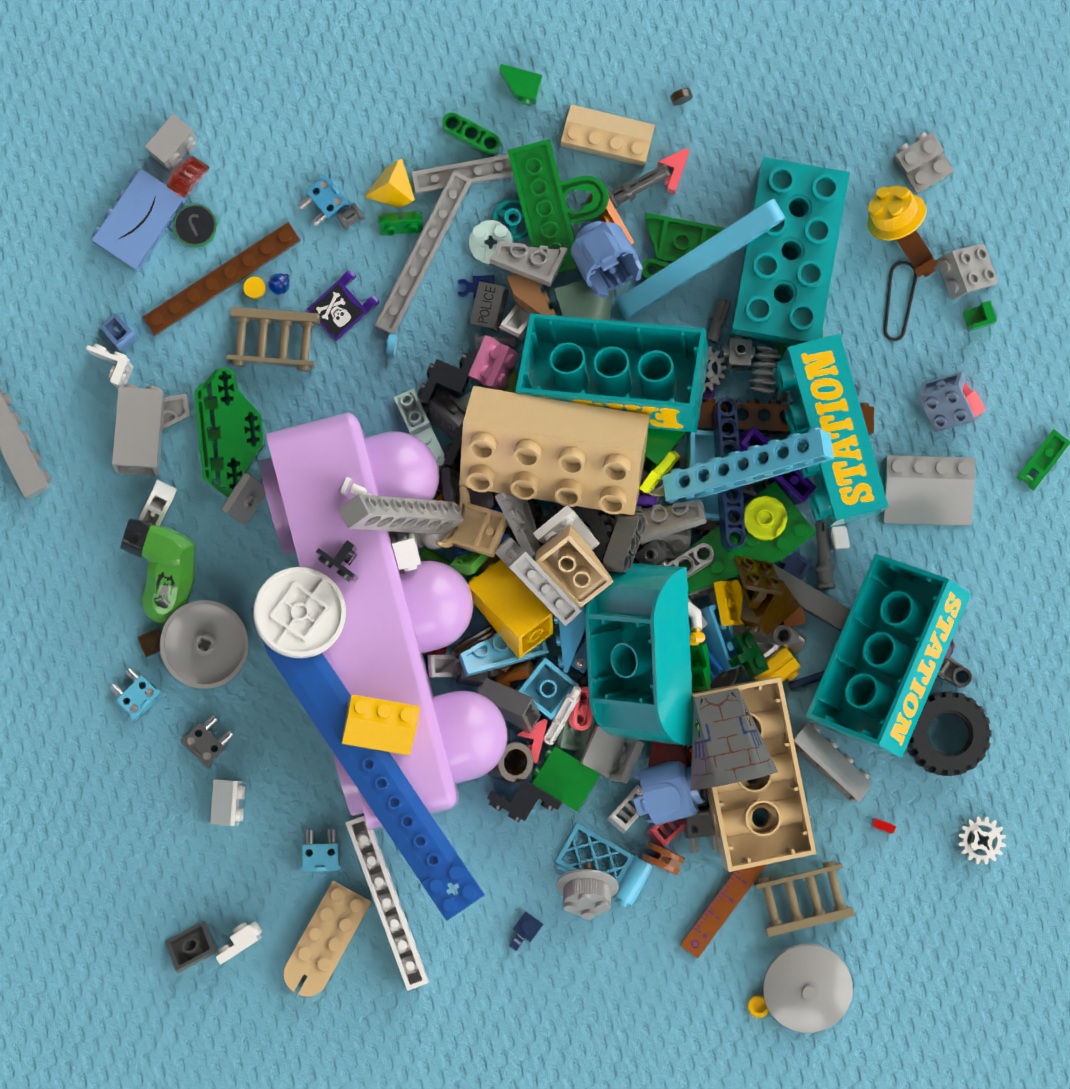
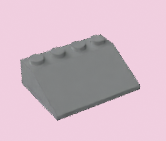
[883,455,975,526]
[793,723,872,803]

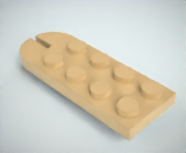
[284,881,372,997]

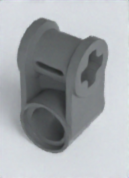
[937,655,972,688]

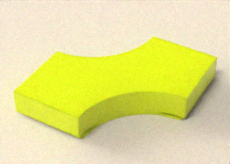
[639,451,680,493]

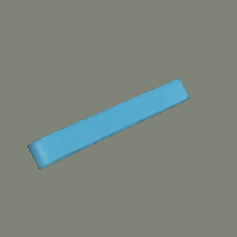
[615,199,786,320]

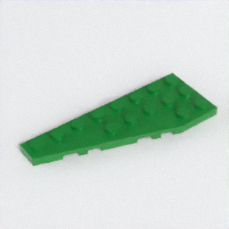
[677,481,816,594]

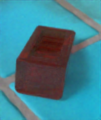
[167,156,210,197]

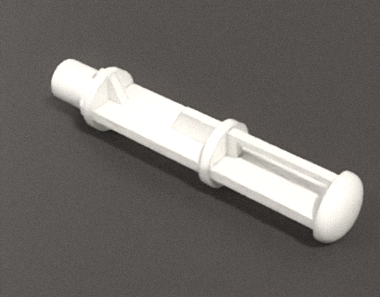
[543,686,582,745]

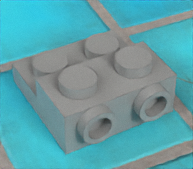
[894,132,954,195]

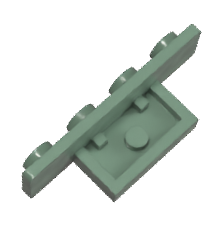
[556,685,596,762]

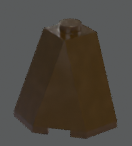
[740,580,800,636]

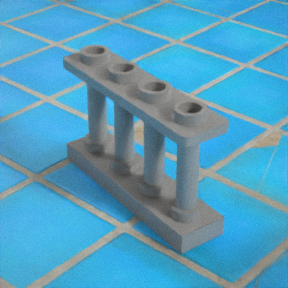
[495,537,581,626]

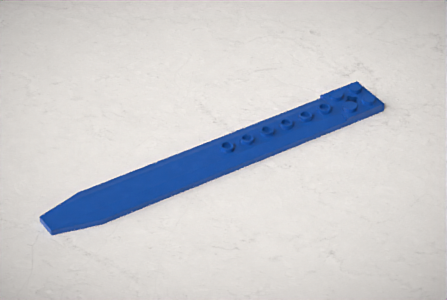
[251,607,485,921]

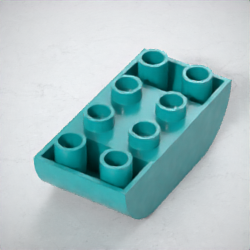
[585,563,693,746]

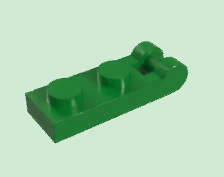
[1016,429,1070,491]

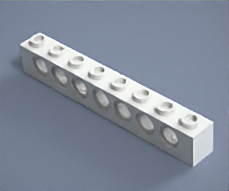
[346,816,429,991]

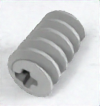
[747,346,782,394]

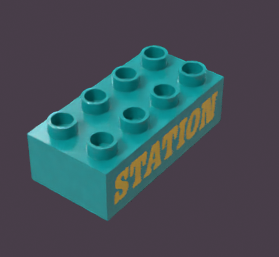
[773,333,889,528]
[805,553,971,758]

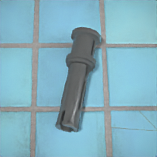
[608,163,671,209]
[815,522,836,590]

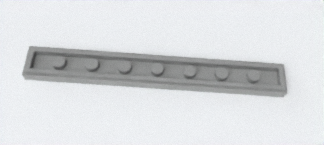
[374,170,473,334]

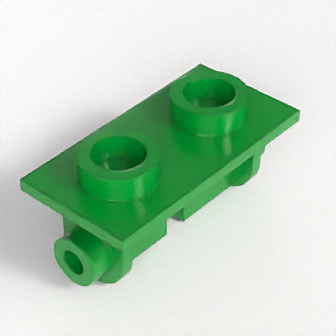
[378,211,423,236]

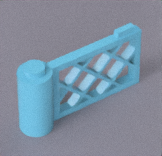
[555,823,654,907]

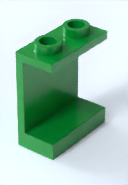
[531,746,601,812]

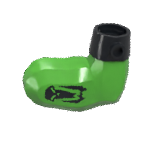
[120,519,196,623]

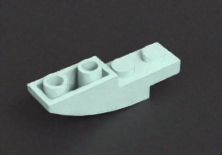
[394,389,447,470]

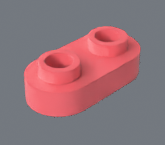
[568,686,593,731]

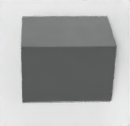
[165,921,219,974]

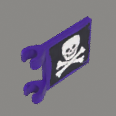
[307,270,379,341]

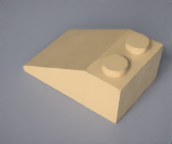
[535,525,614,609]

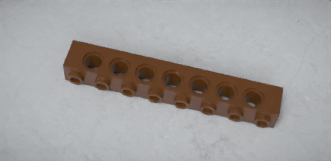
[697,399,874,435]

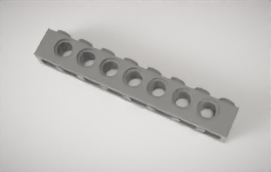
[338,494,464,535]

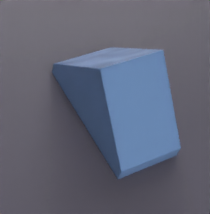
[100,313,138,353]

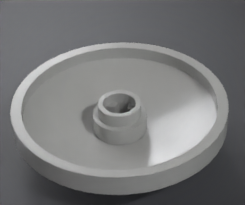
[160,600,249,689]
[763,943,853,1033]

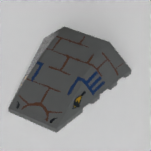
[690,688,778,791]

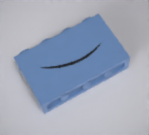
[92,169,186,272]

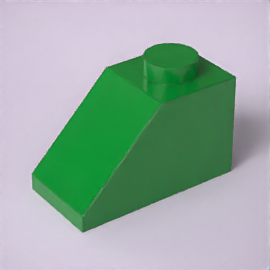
[499,64,542,106]

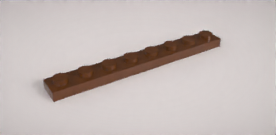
[143,222,301,336]

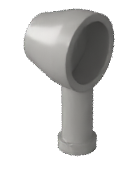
[474,336,515,352]

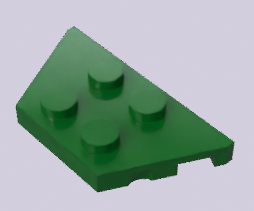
[645,212,726,263]

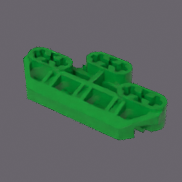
[194,368,265,498]

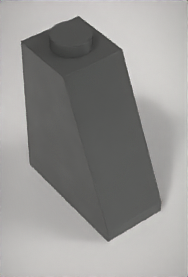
[476,678,541,734]

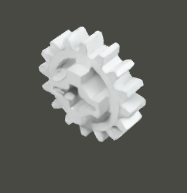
[957,816,1006,864]

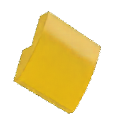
[714,580,744,626]

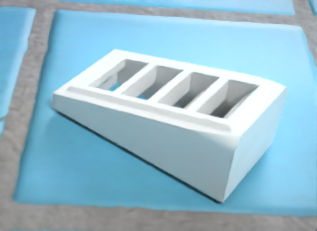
[607,785,643,834]

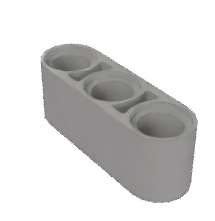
[665,543,714,578]

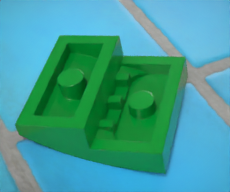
[690,642,711,691]

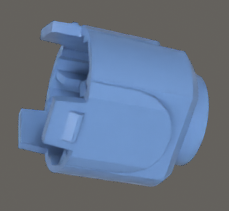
[571,221,643,298]
[632,761,705,825]

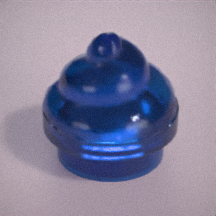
[268,273,290,295]

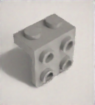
[937,244,998,300]
[581,724,644,784]

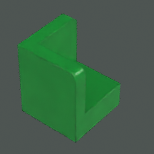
[963,301,997,332]

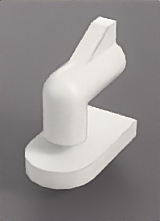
[340,477,371,496]

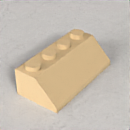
[561,104,655,167]

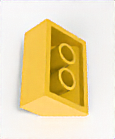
[341,695,420,756]

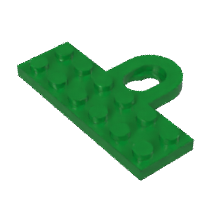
[507,139,609,273]

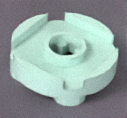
[469,220,513,264]

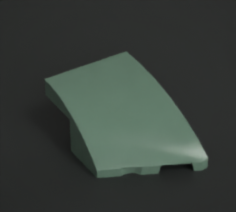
[554,280,613,320]

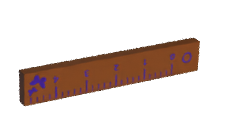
[680,864,767,958]

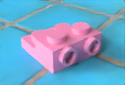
[468,335,518,391]

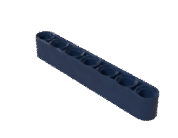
[712,397,746,551]

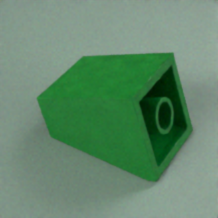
[643,428,687,474]

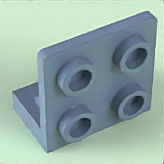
[918,372,975,432]

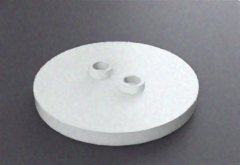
[253,567,346,658]

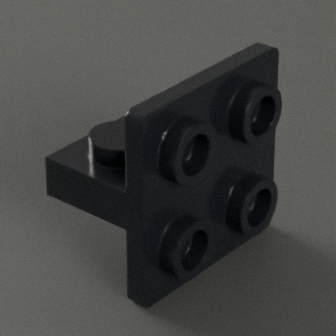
[316,540,358,582]

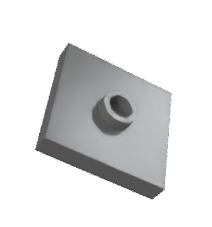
[222,473,266,526]

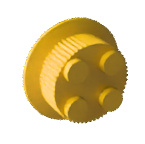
[867,185,926,241]

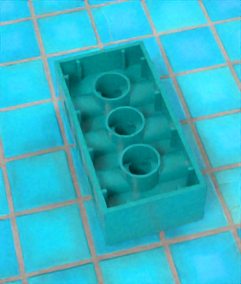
[729,157,850,347]

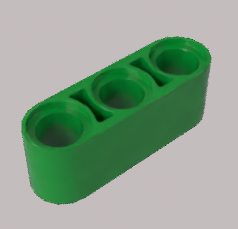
[442,112,500,156]

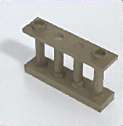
[226,307,320,372]
[754,860,855,937]

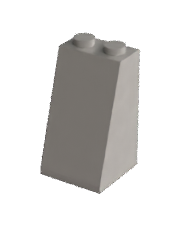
[112,384,164,476]

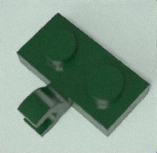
[728,631,769,679]

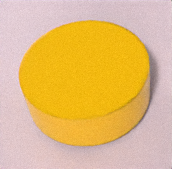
[243,277,266,299]
[748,995,769,1018]

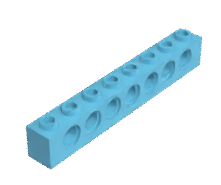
[662,427,834,504]

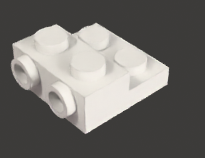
[216,921,262,965]

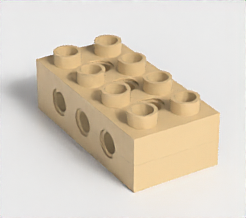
[692,676,817,872]

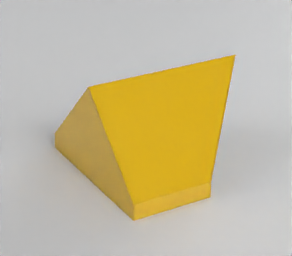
[364,159,415,208]

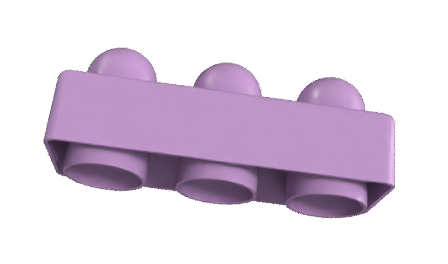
[259,413,508,830]

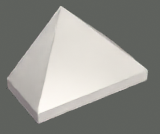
[499,304,530,341]
[428,655,459,679]

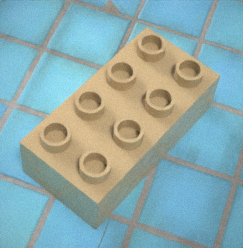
[459,386,650,516]

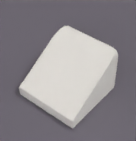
[830,526,850,550]

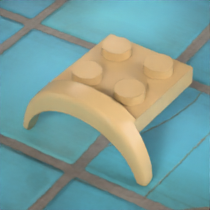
[436,486,508,557]

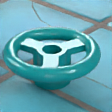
[491,198,528,241]

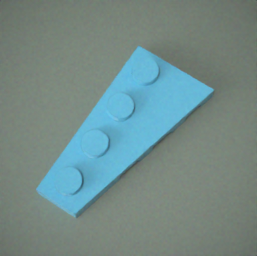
[459,633,549,677]

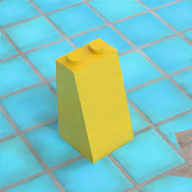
[468,560,553,659]

